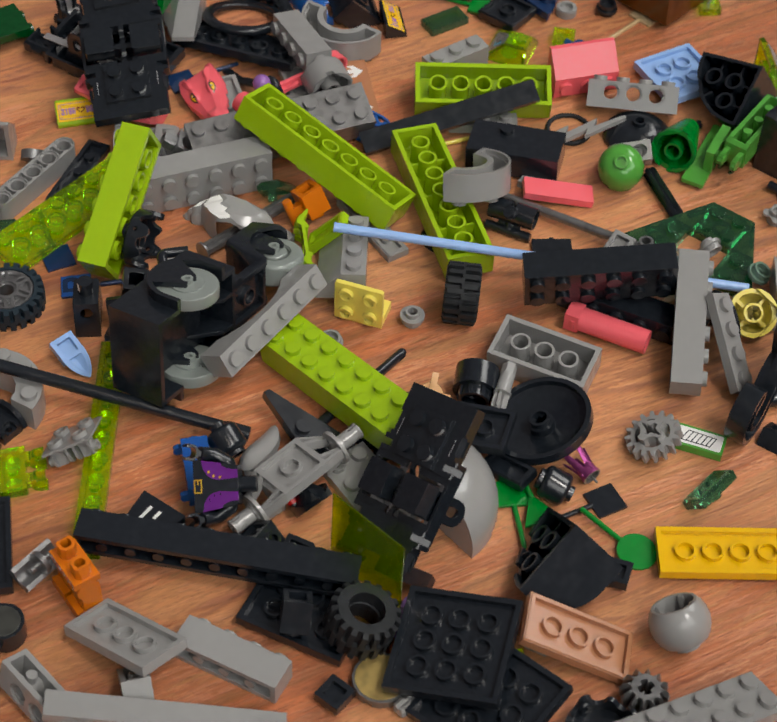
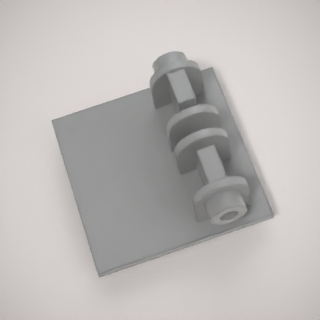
[41,416,102,468]

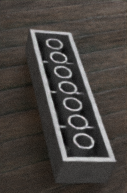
[184,82,376,159]

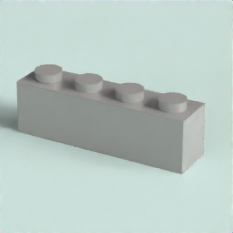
[271,9,332,71]
[175,615,292,704]

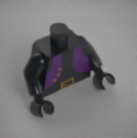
[181,444,258,528]

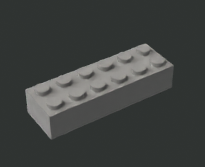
[141,136,273,213]

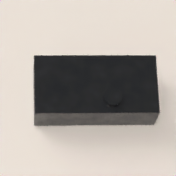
[465,119,566,181]

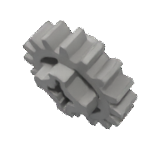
[624,411,684,463]

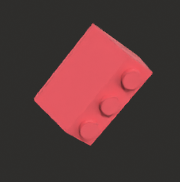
[548,37,619,98]

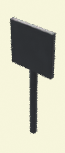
[562,483,628,519]

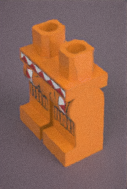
[49,535,103,617]

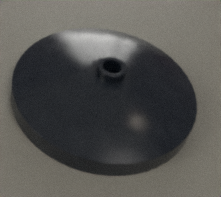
[505,377,594,466]

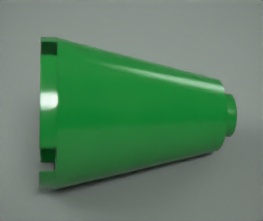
[651,118,700,172]

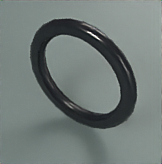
[202,0,281,36]

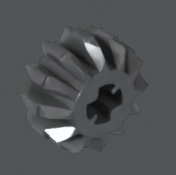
[619,668,670,713]

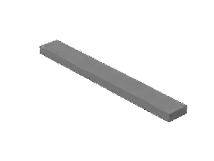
[41,689,287,722]

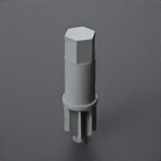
[490,361,518,409]

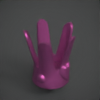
[563,446,601,484]

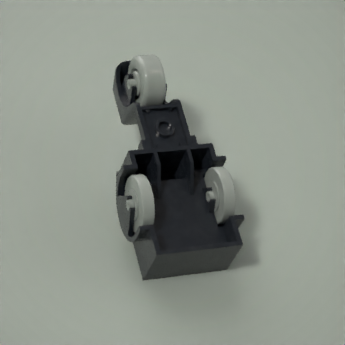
[108,222,304,407]

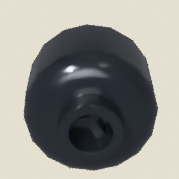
[207,420,247,459]
[533,466,576,506]

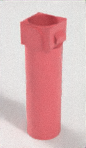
[563,302,652,354]

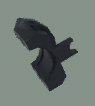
[0,399,28,446]

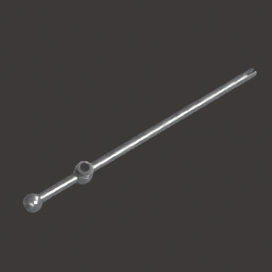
[502,193,678,259]

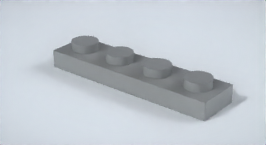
[705,293,752,394]

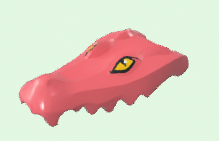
[179,62,229,120]

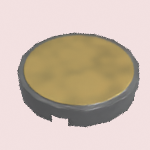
[352,653,405,708]

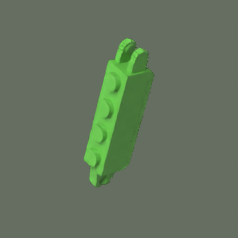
[716,94,777,171]

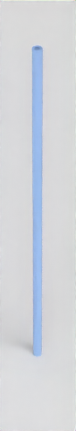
[333,222,749,292]

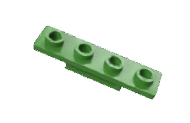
[681,124,732,189]

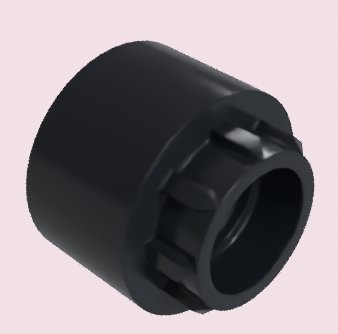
[453,358,500,406]

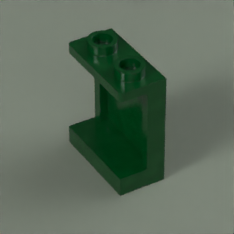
[0,3,34,45]

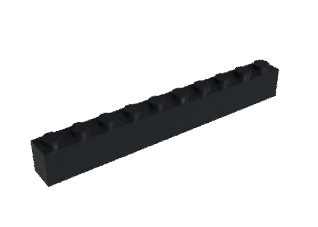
[73,508,362,596]

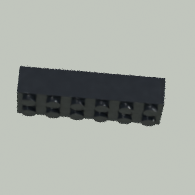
[522,242,679,306]

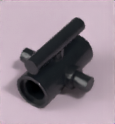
[484,197,540,243]

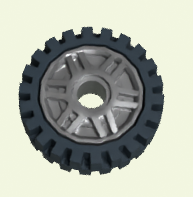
[0,263,46,332]

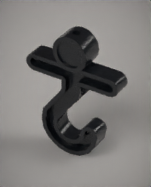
[724,326,777,446]

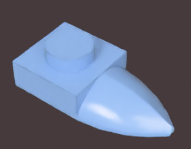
[49,330,92,377]

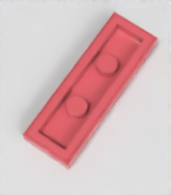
[522,176,594,208]

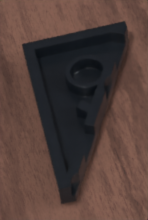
[262,389,356,454]

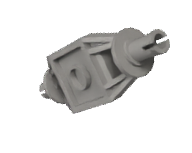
[227,423,364,534]

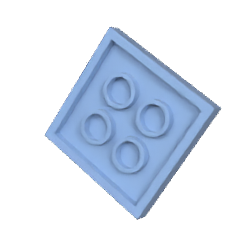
[633,43,702,104]

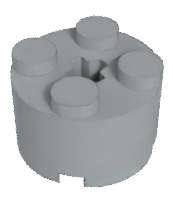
[300,55,353,94]

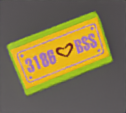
[54,97,95,128]

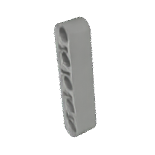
[0,137,76,222]

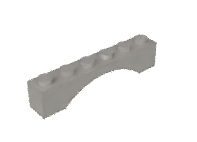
[200,264,327,377]

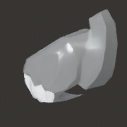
[183,193,295,242]

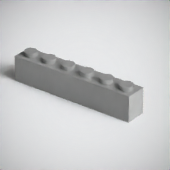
[669,248,714,396]

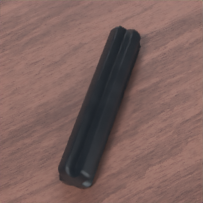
[644,167,683,220]

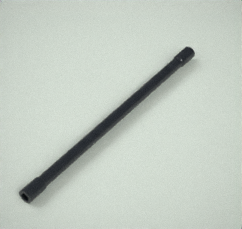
[0,359,251,442]

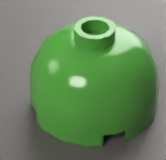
[597,143,644,192]

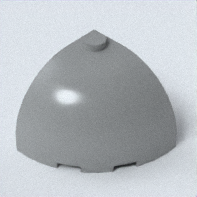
[418,445,499,558]

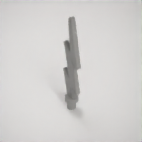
[557,115,626,143]

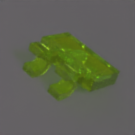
[0,446,49,498]

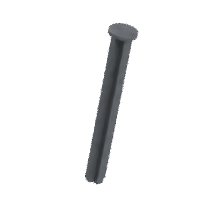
[196,193,295,258]

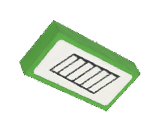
[675,422,727,461]

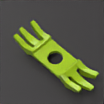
[293,209,314,264]

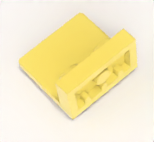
[334,279,391,329]

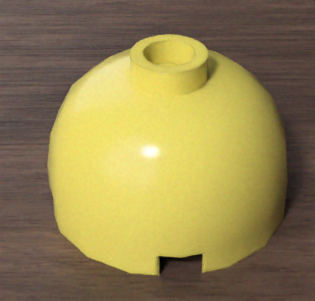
[731,288,777,339]

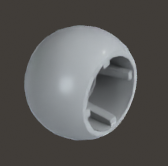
[648,592,712,653]

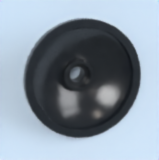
[603,111,668,147]

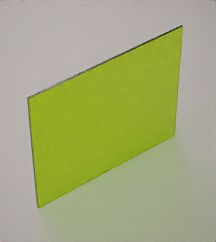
[331,493,405,608]

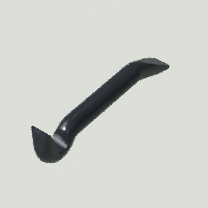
[223,68,284,94]

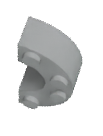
[301,0,382,62]
[443,148,511,207]
[0,348,46,430]

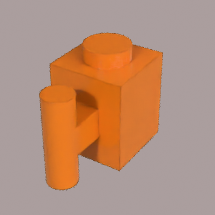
[282,179,331,227]

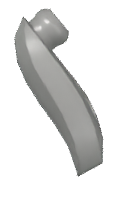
[239,425,281,476]

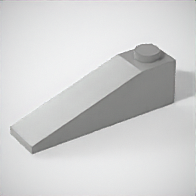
[162,0,207,41]

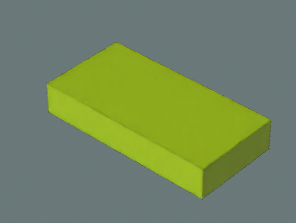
[308,211,349,254]

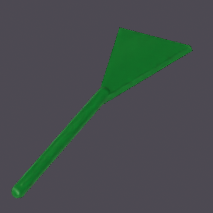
[525,485,548,528]

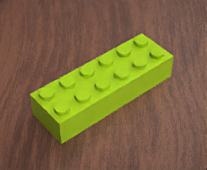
[414,62,552,118]
[76,121,161,280]

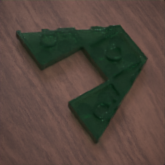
[625,202,755,297]

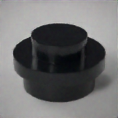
[596,0,618,17]

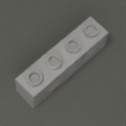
[586,75,680,115]
[0,648,66,722]

